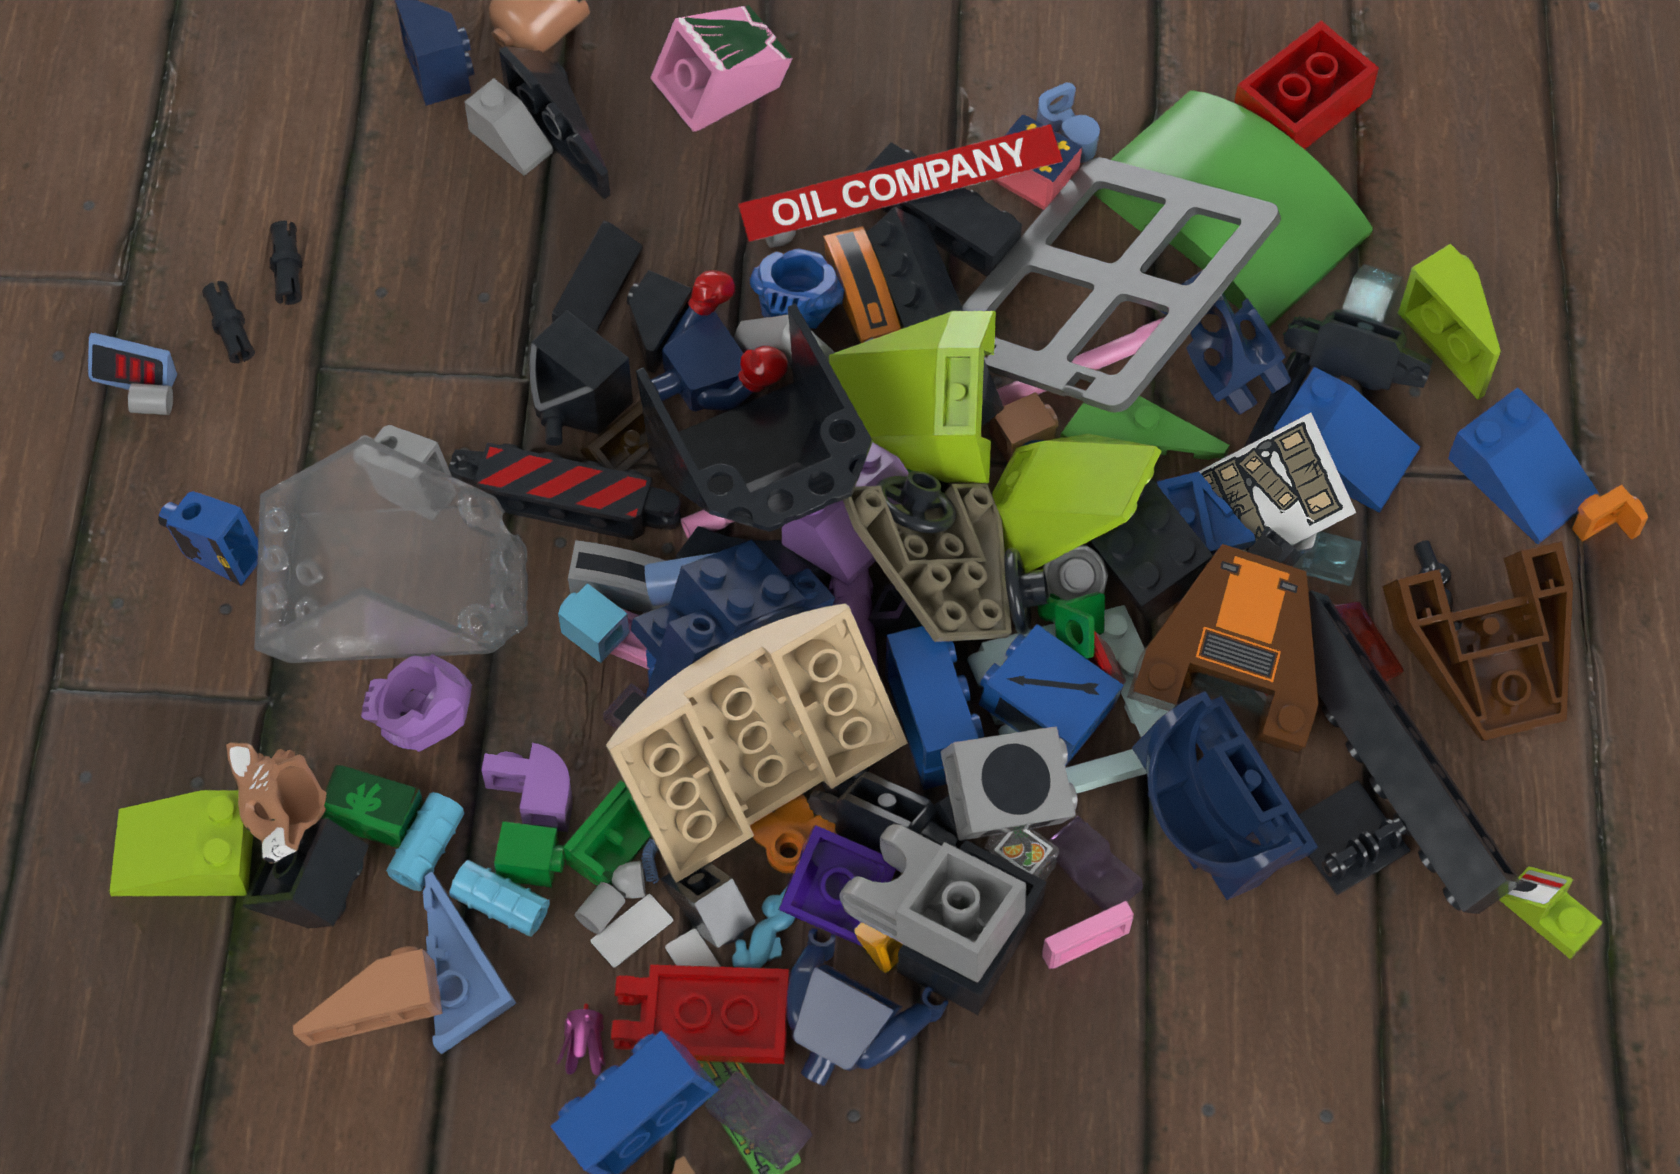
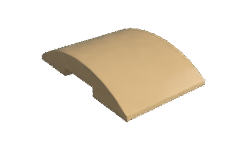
[606,603,907,883]

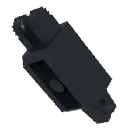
[1283,309,1433,390]
[807,772,960,854]

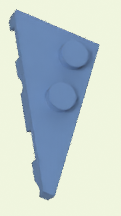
[423,871,517,1054]

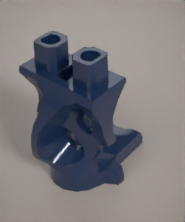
[1159,270,1291,415]

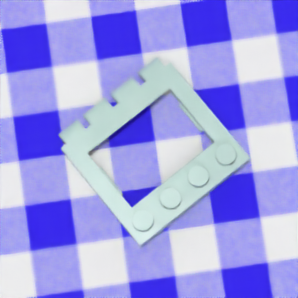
[967,605,1173,794]

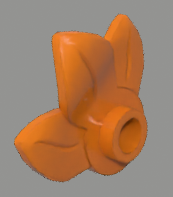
[749,794,838,874]

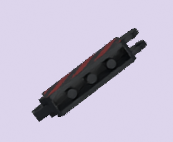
[449,442,682,540]

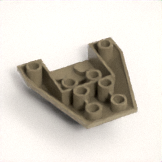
[843,483,1012,642]

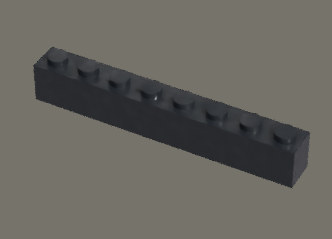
[1308,590,1522,914]

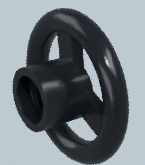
[876,471,956,533]
[1004,548,1049,635]

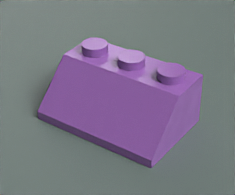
[782,442,909,585]

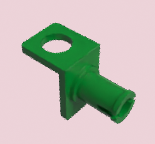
[1037,592,1105,659]

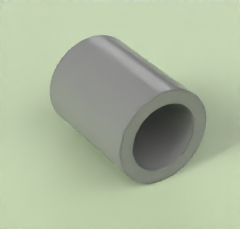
[128,383,173,415]
[575,882,625,934]

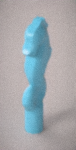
[732,885,795,968]

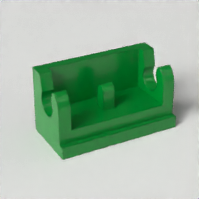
[563,780,652,886]

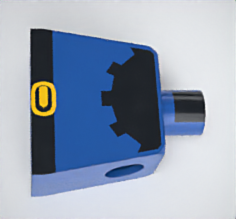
[158,491,266,586]

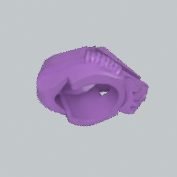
[361,653,472,752]

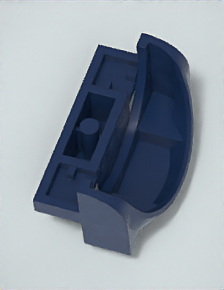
[1132,691,1318,900]

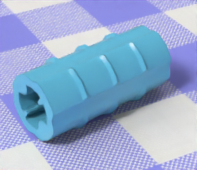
[386,792,465,891]
[449,860,550,937]

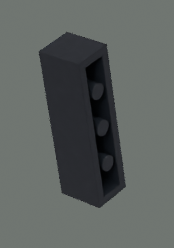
[863,142,1022,277]

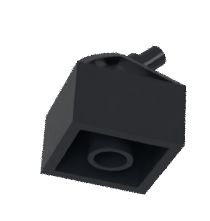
[530,310,633,446]

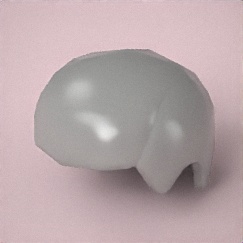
[1043,545,1108,600]

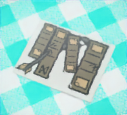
[1199,413,1356,552]

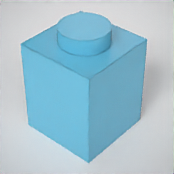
[558,583,630,663]

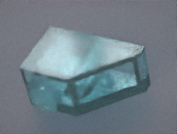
[1342,264,1403,323]

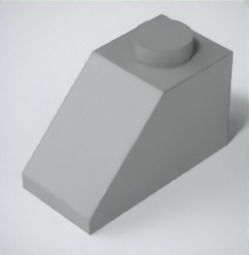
[465,78,553,176]

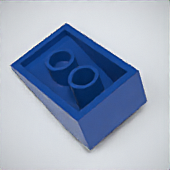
[1273,367,1420,513]
[1448,387,1599,545]

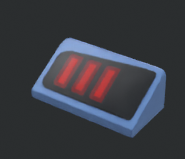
[88,333,177,390]

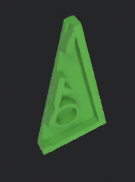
[1061,396,1230,460]

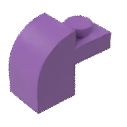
[481,743,573,832]

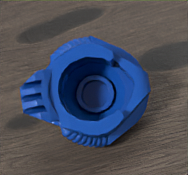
[749,248,844,329]

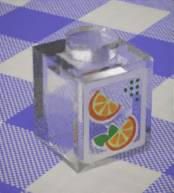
[985,829,1059,880]

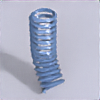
[641,839,659,884]

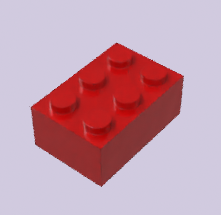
[1234,20,1379,149]

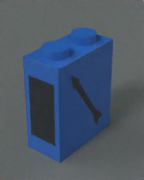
[978,624,1124,766]

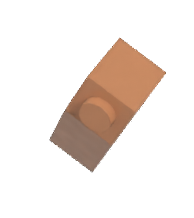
[293,946,443,1046]

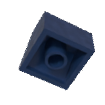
[394,0,475,105]

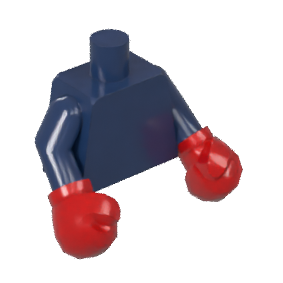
[651,270,788,412]

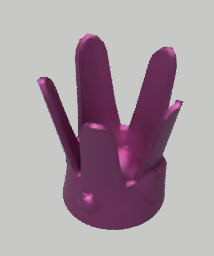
[556,1003,605,1076]

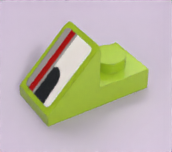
[1499,866,1603,959]

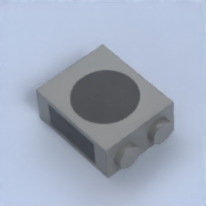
[940,726,1077,841]

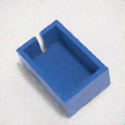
[885,626,984,790]

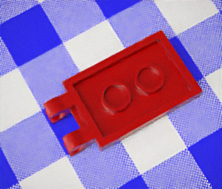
[611,965,790,1064]

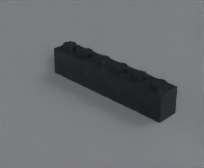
[866,207,1004,428]

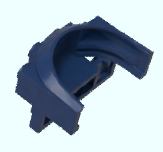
[630,540,835,698]

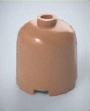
[488,0,590,53]

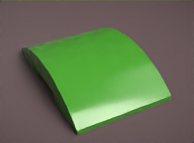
[1093,90,1373,328]

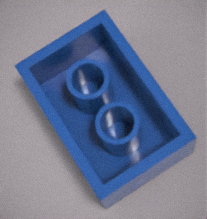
[550,1031,719,1174]

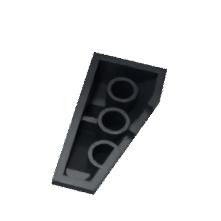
[499,46,610,199]

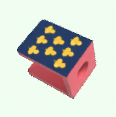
[993,115,1082,210]

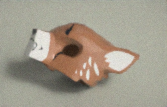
[226,743,326,863]

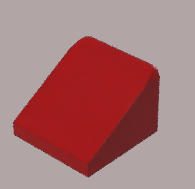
[1087,631,1126,685]

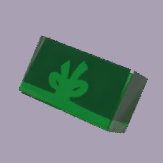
[321,765,424,848]

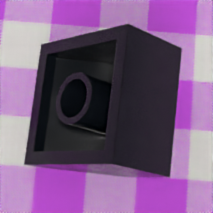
[242,819,369,929]

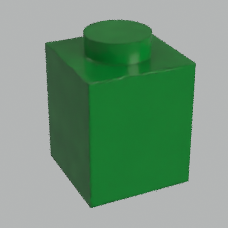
[494,821,565,888]

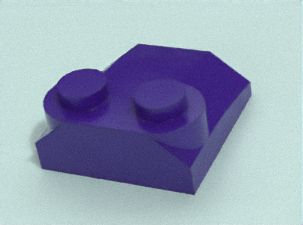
[778,825,896,946]

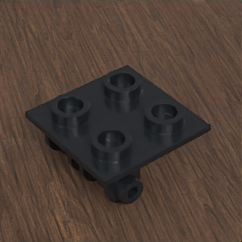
[1298,780,1411,896]

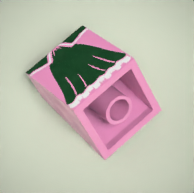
[651,5,793,132]

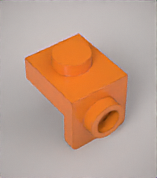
[1572,484,1648,542]

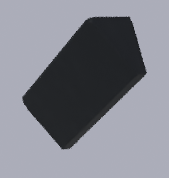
[552,220,643,333]

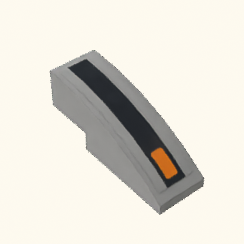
[568,540,668,612]

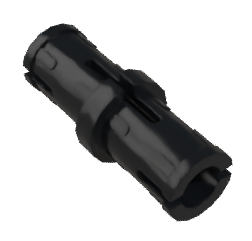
[269,220,303,305]
[202,281,255,364]

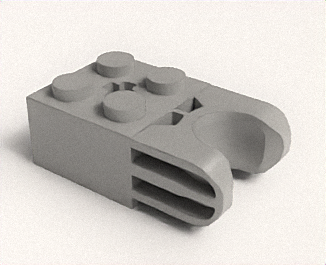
[840,824,1026,983]

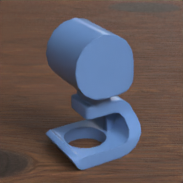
[1036,82,1100,163]

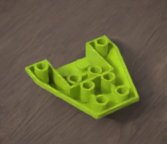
[829,311,996,484]
[992,434,1161,574]

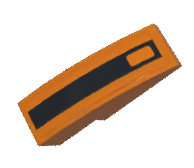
[824,226,901,343]

